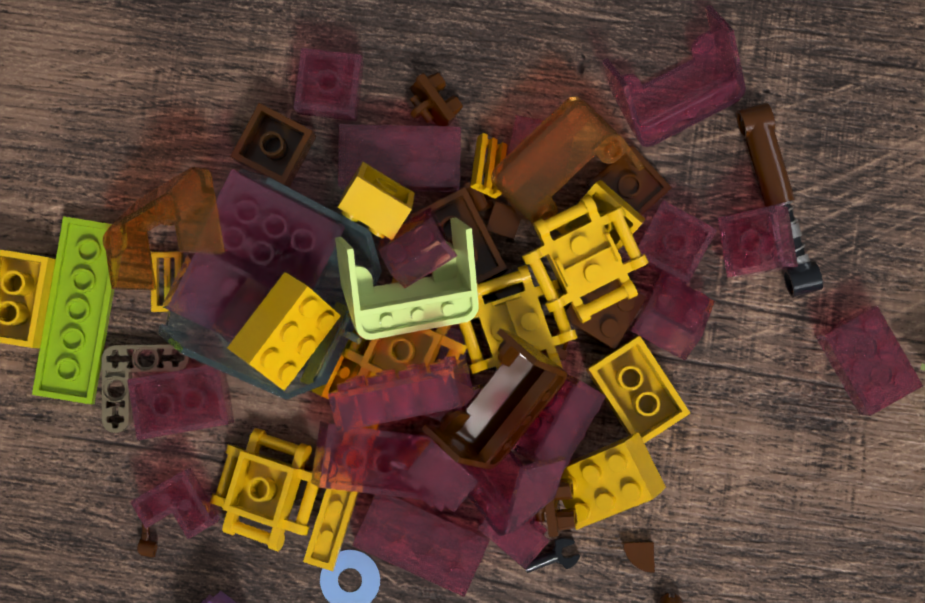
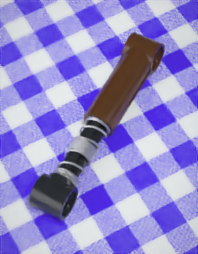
[736,102,823,298]

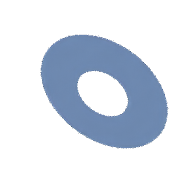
[320,550,380,603]

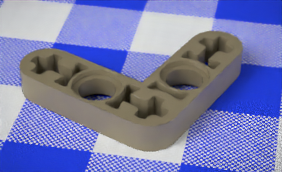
[102,344,192,433]

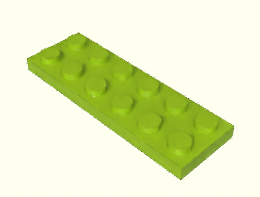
[32,216,125,405]

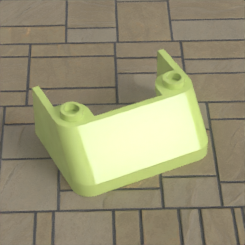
[335,218,479,340]

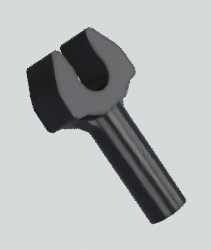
[523,537,580,573]

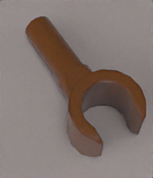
[137,514,158,558]

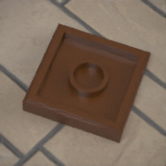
[587,144,672,215]

